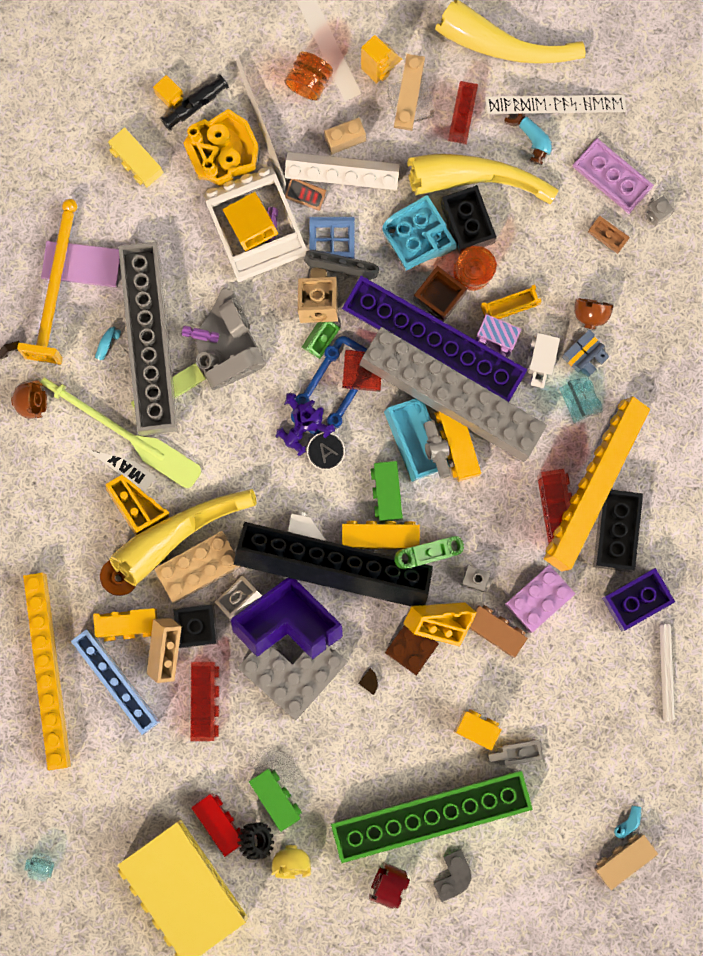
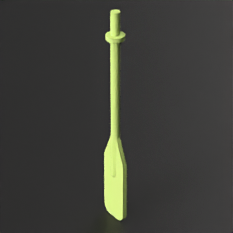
[41,377,201,488]

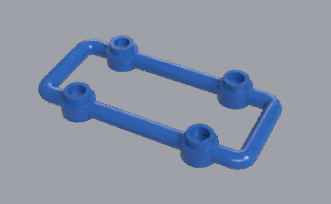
[291,336,372,435]

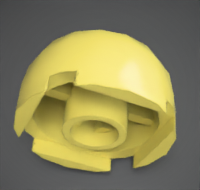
[271,845,311,879]

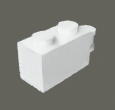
[526,333,560,388]

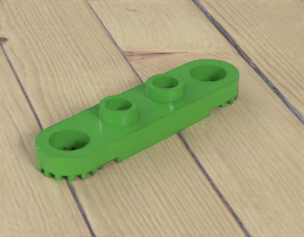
[395,536,464,569]

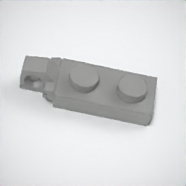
[487,740,544,766]

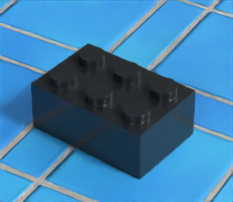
[441,185,497,255]

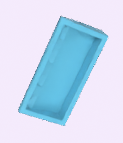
[384,398,450,482]

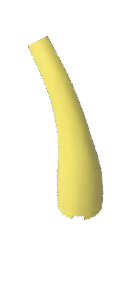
[435,0,585,63]
[407,154,559,205]
[109,489,257,586]

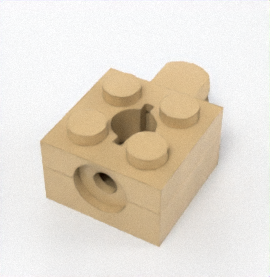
[298,267,338,323]

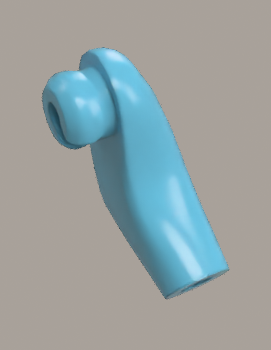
[95,327,121,360]
[614,806,642,839]

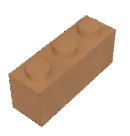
[469,605,528,658]

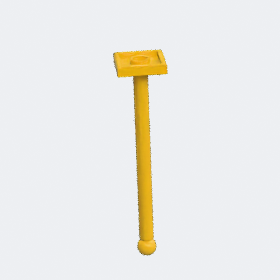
[17,199,77,365]

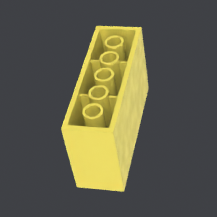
[118,820,248,956]

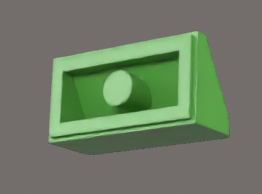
[301,322,340,359]

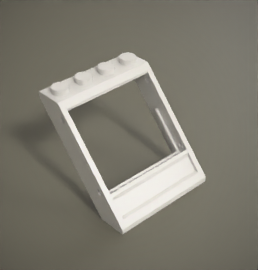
[202,166,307,282]

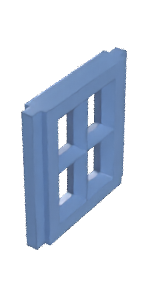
[309,217,355,259]

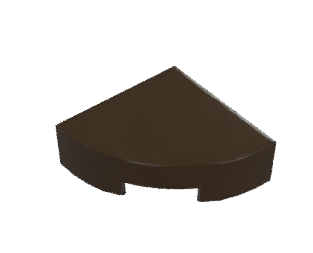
[0,341,20,359]
[359,668,378,695]

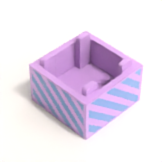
[475,314,522,357]

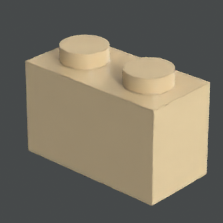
[324,118,366,155]

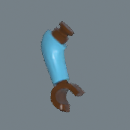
[504,113,552,165]

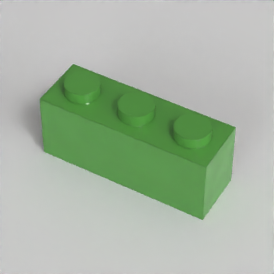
[370,461,403,522]
[249,768,302,832]

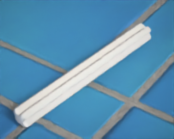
[660,624,675,721]

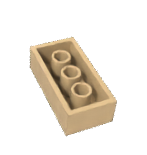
[154,531,241,604]

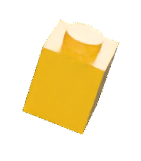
[153,75,183,109]

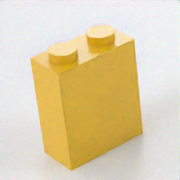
[222,192,278,252]

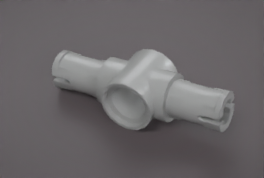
[423,421,451,479]

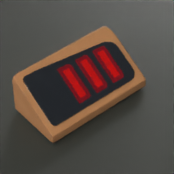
[285,179,326,211]

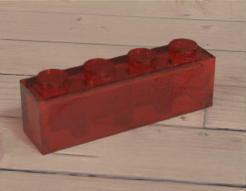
[191,662,220,741]

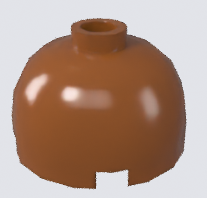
[574,298,614,329]
[11,380,47,419]

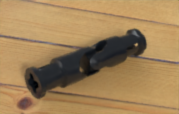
[160,74,229,131]

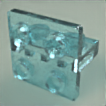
[559,377,603,423]

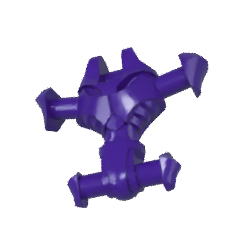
[275,392,335,456]

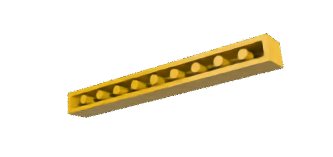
[543,396,650,572]
[23,573,71,771]

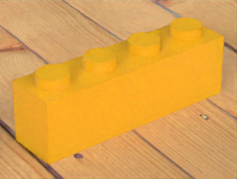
[434,411,481,482]
[342,521,420,549]

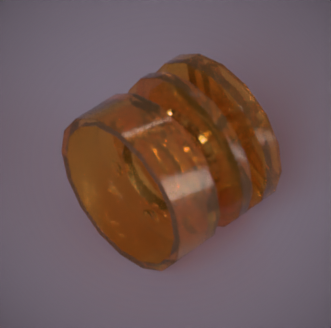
[284,51,333,101]
[453,246,497,291]

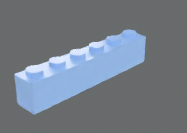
[71,629,160,735]

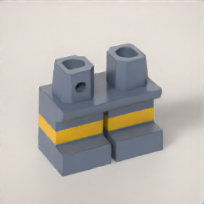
[562,329,609,377]

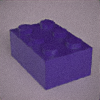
[602,568,675,632]

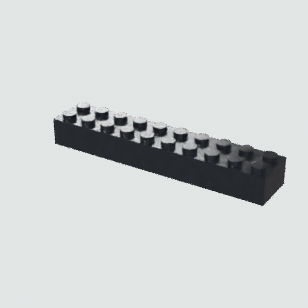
[233,522,433,607]

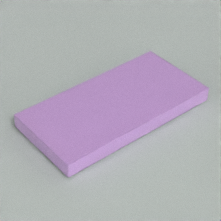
[572,138,654,214]
[41,241,120,288]

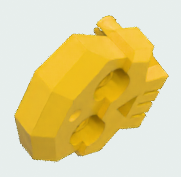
[183,109,259,186]

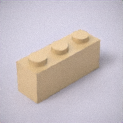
[147,618,182,683]
[594,833,658,890]

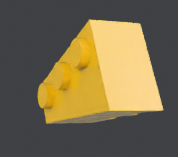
[105,475,170,536]
[403,602,477,647]
[93,608,158,642]

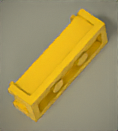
[481,285,541,320]

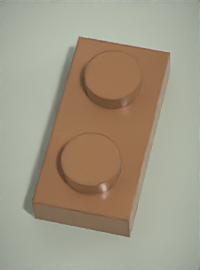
[588,216,630,254]

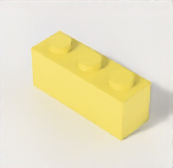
[108,127,164,188]

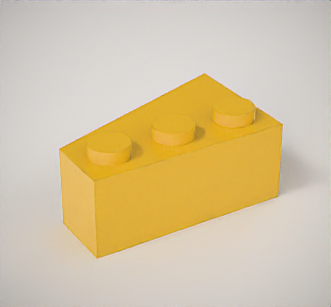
[361,35,402,84]

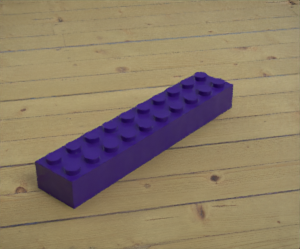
[342,276,528,402]

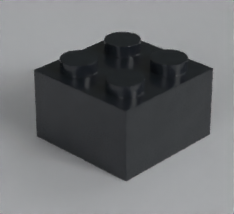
[173,605,218,649]

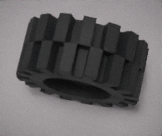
[238,822,274,860]

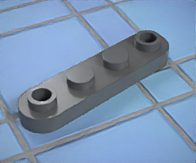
[304,250,379,280]

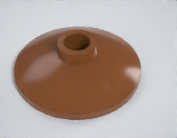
[100,560,137,596]

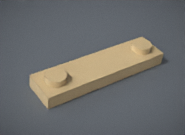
[394,54,425,131]

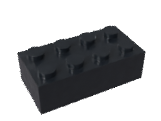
[593,490,643,572]

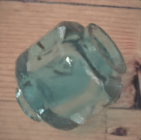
[24,853,55,882]

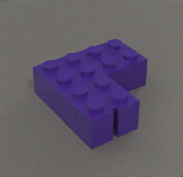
[230,578,343,659]

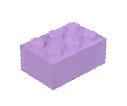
[504,565,576,633]

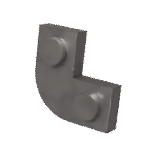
[433,849,471,902]

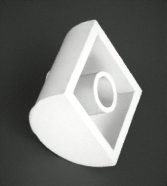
[215,575,262,619]

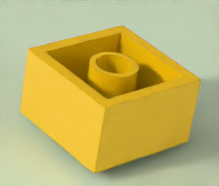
[454,709,502,751]

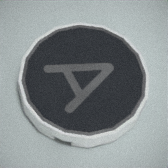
[307,432,345,470]

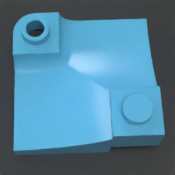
[382,195,457,271]

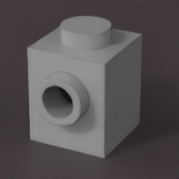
[645,195,675,227]
[461,566,492,592]

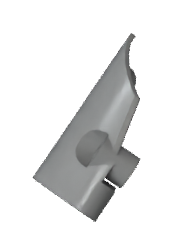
[196,289,266,390]

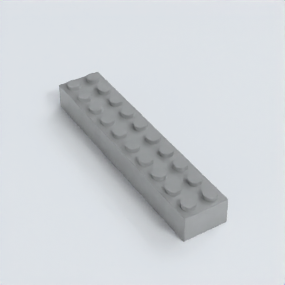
[118,242,178,436]
[359,327,547,462]

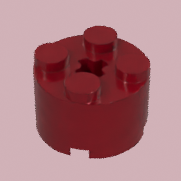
[369,862,410,909]

